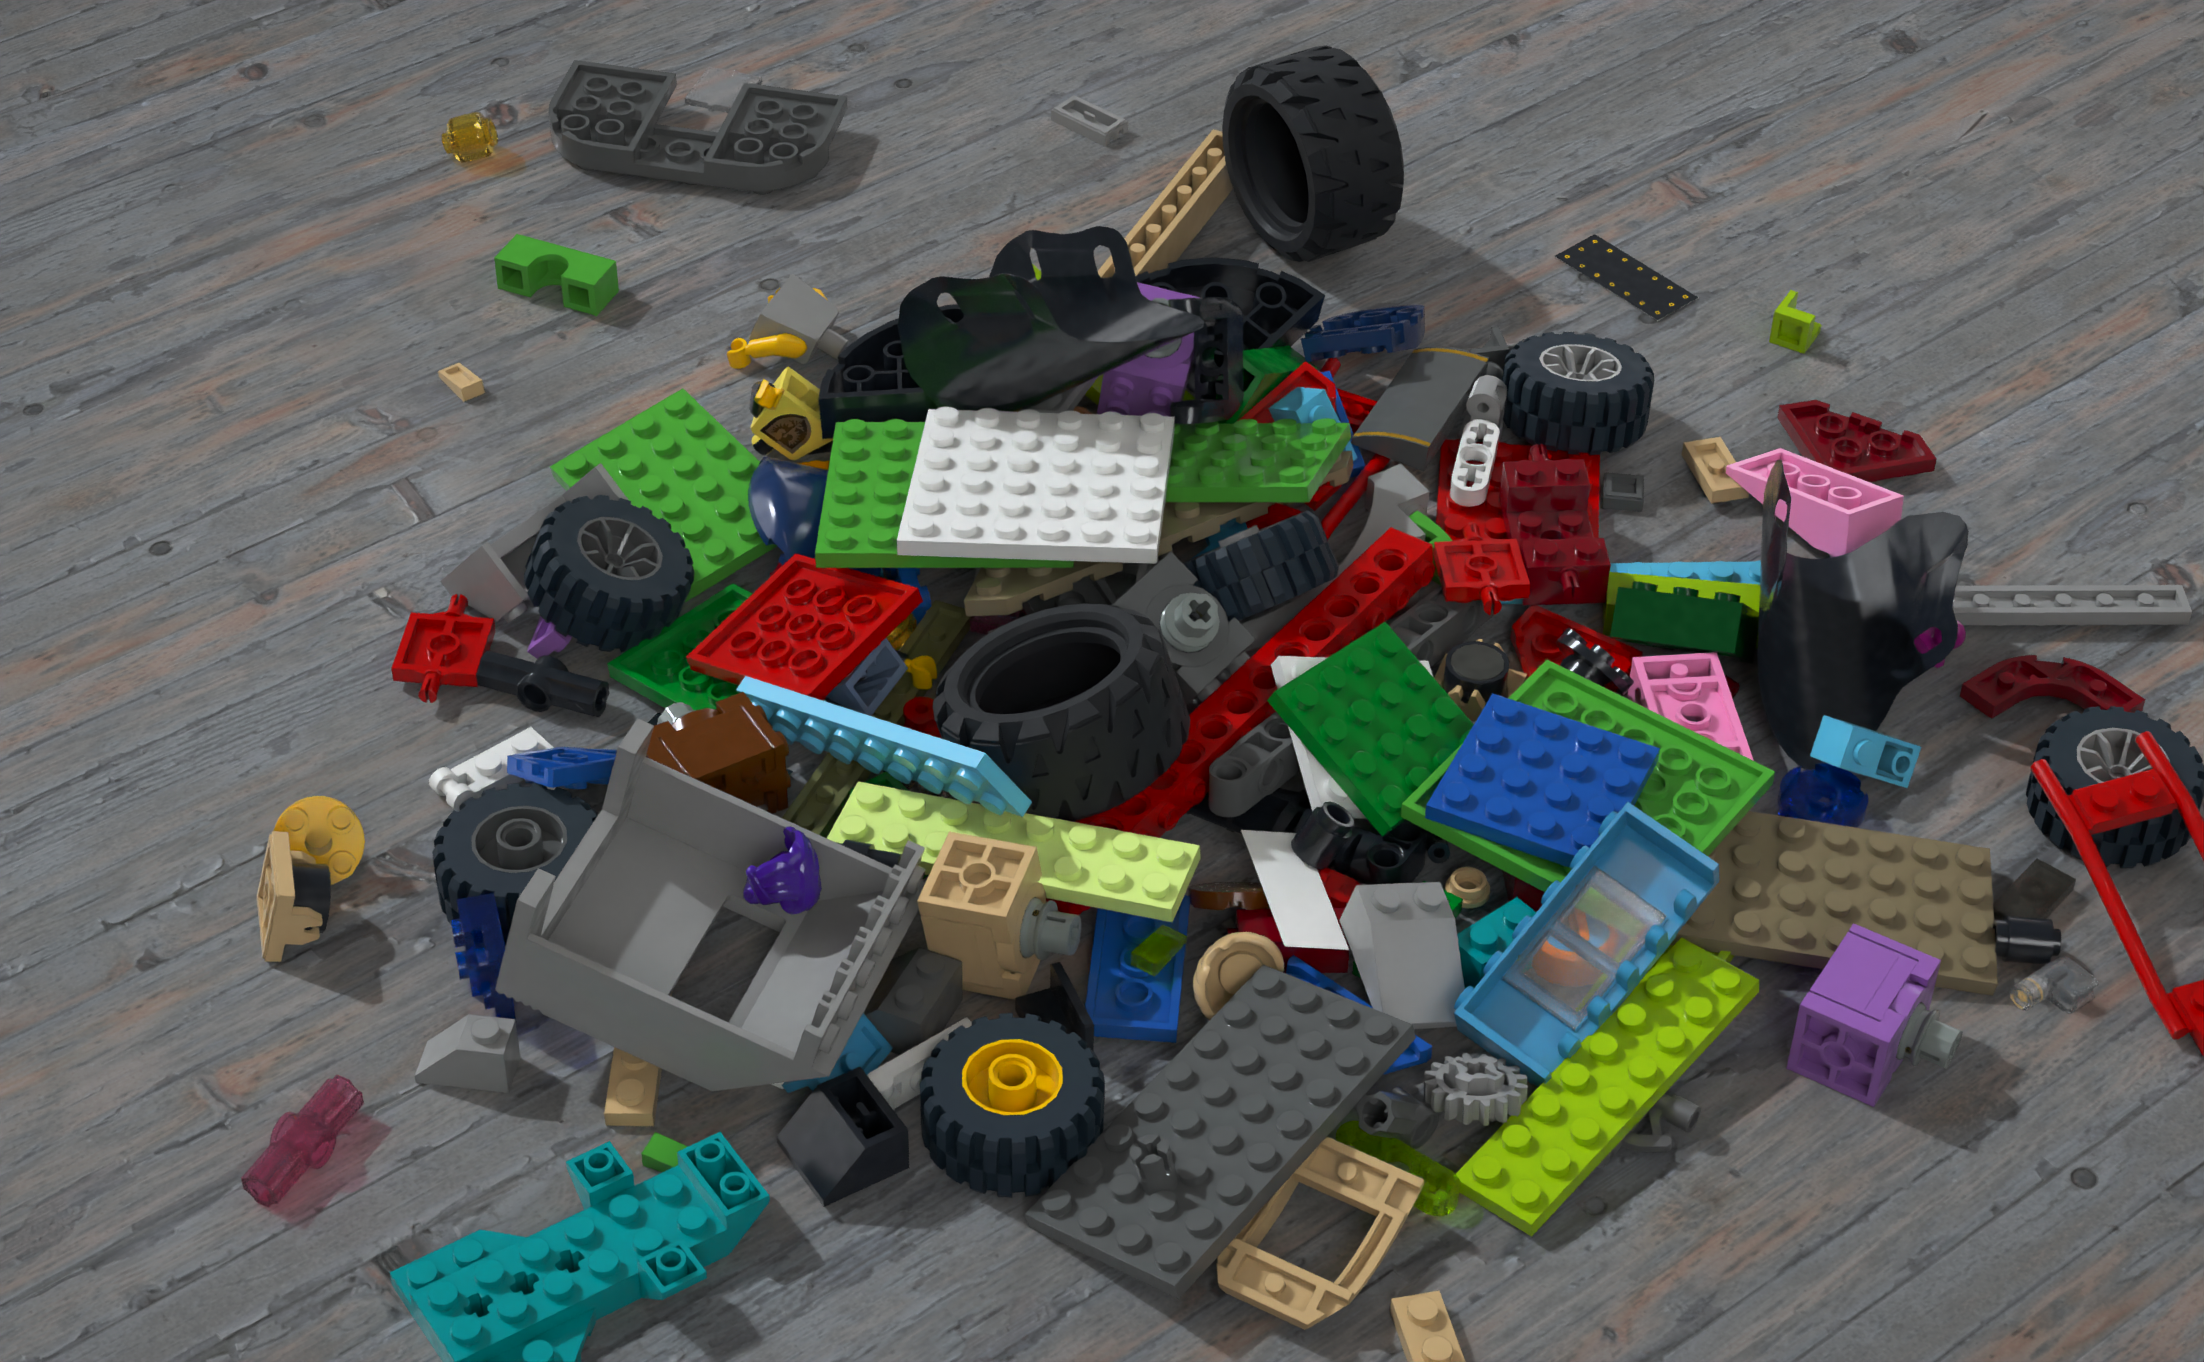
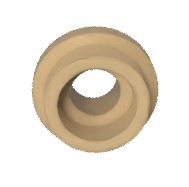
[1445,867,1490,908]

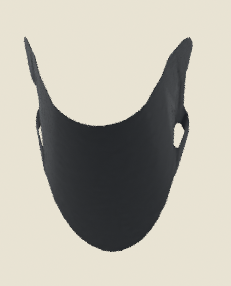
[898,226,1204,412]
[1757,460,1969,773]

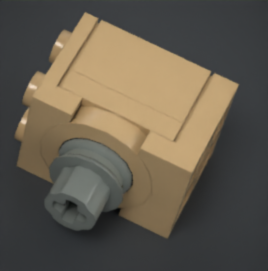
[917,832,1081,1000]

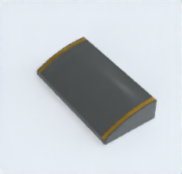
[1351,347,1489,471]

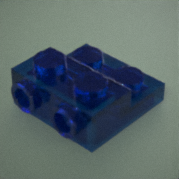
[450,893,516,1020]

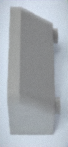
[440,463,632,624]

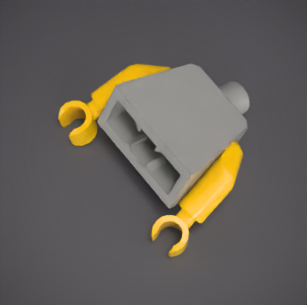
[727,274,849,369]

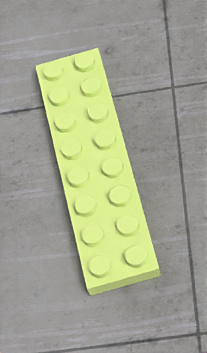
[827,781,1201,922]

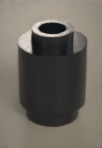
[1291,802,1354,869]
[1992,916,2061,965]

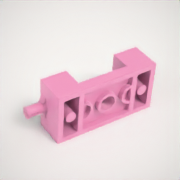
[1627,652,1754,761]

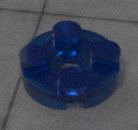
[1778,763,1869,828]

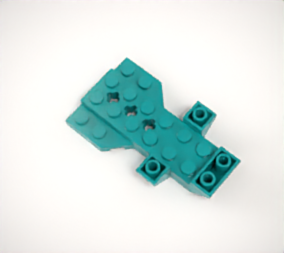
[389,1132,770,1362]

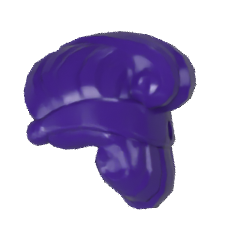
[743,826,822,915]

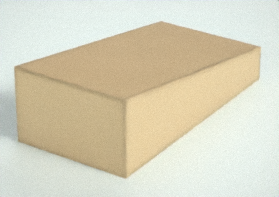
[438,363,485,402]

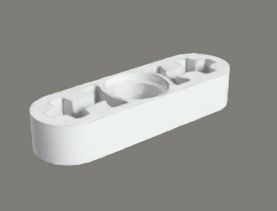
[1450,419,1500,507]

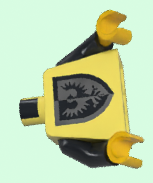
[749,366,833,460]

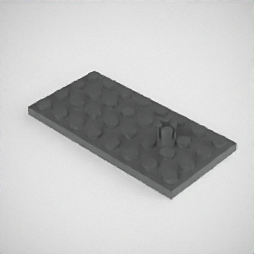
[1025,965,1416,1299]

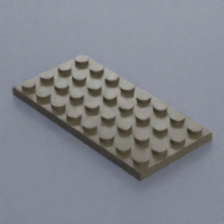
[1627,811,1998,996]

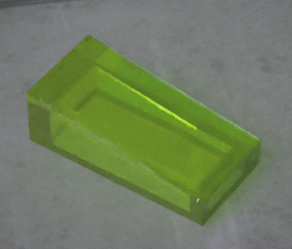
[1131,925,1187,977]

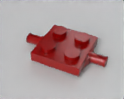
[1433,523,1530,615]
[391,594,496,703]

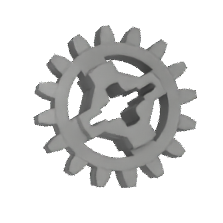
[1424,1053,1528,1126]

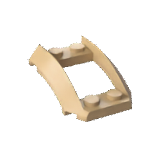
[1217,1137,1425,1330]

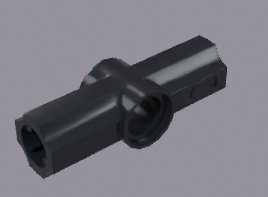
[476,650,610,717]

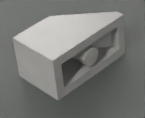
[415,1014,521,1093]

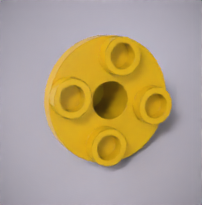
[273,796,365,885]

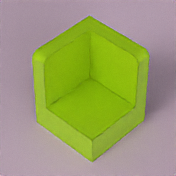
[1769,290,1822,354]

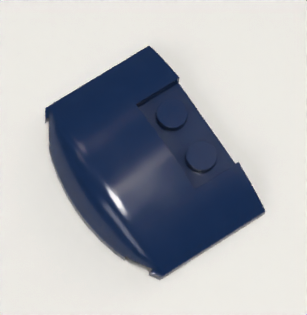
[748,457,881,577]

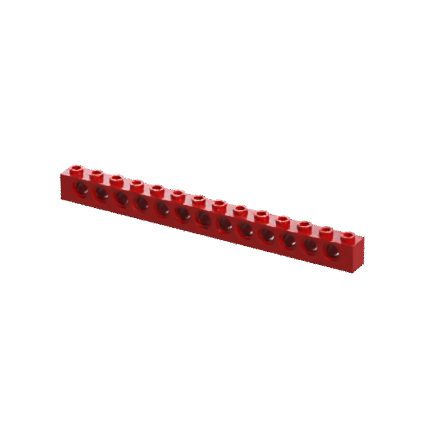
[1046,527,1435,915]

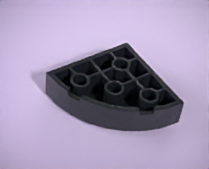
[1136,257,1325,394]
[818,304,964,439]

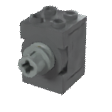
[1113,552,1256,715]

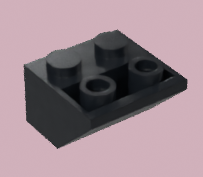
[777,1067,909,1207]

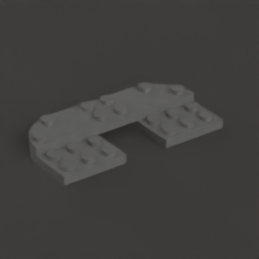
[549,60,848,195]

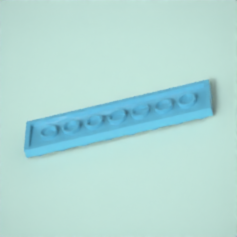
[736,676,1032,817]

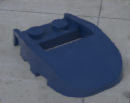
[1301,305,1425,362]

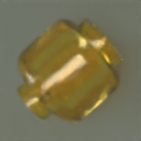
[442,112,498,163]

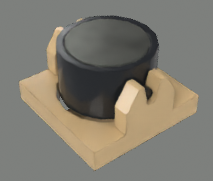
[1434,639,1527,721]
[257,831,331,962]

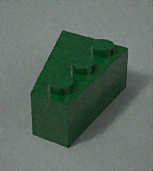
[1610,581,1759,664]

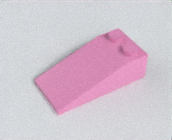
[1726,448,1904,558]

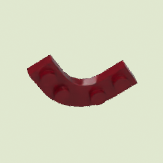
[1960,655,2146,719]

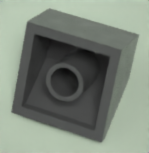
[863,947,963,1055]

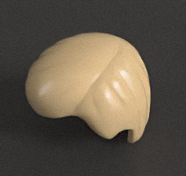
[1193,932,1284,1020]

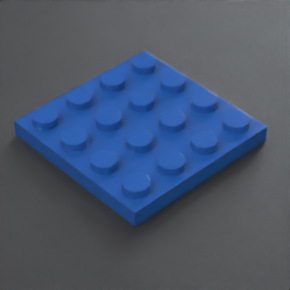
[1425,693,1660,867]

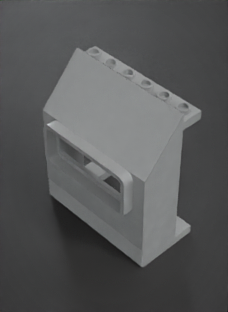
[495,718,926,1091]

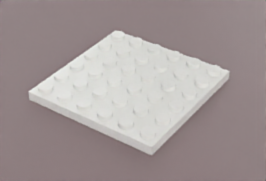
[897,407,1175,564]

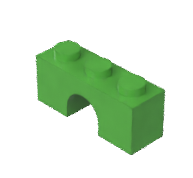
[494,234,619,316]

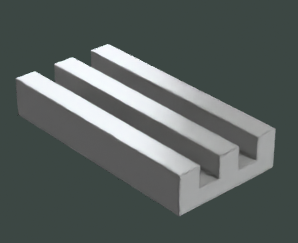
[1051,95,1128,146]

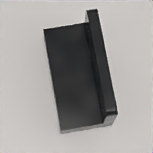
[1015,962,1094,1051]

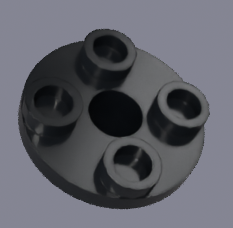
[1555,628,1634,696]

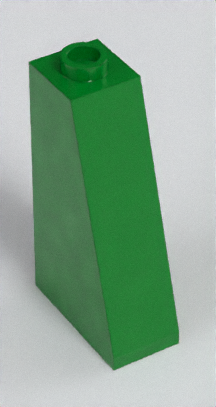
[1216,346,1318,424]

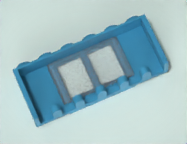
[1454,802,1719,1087]

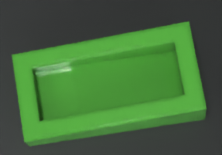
[641,1132,688,1172]

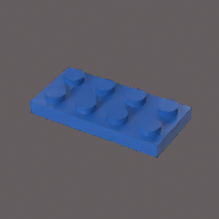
[1085,895,1190,1043]

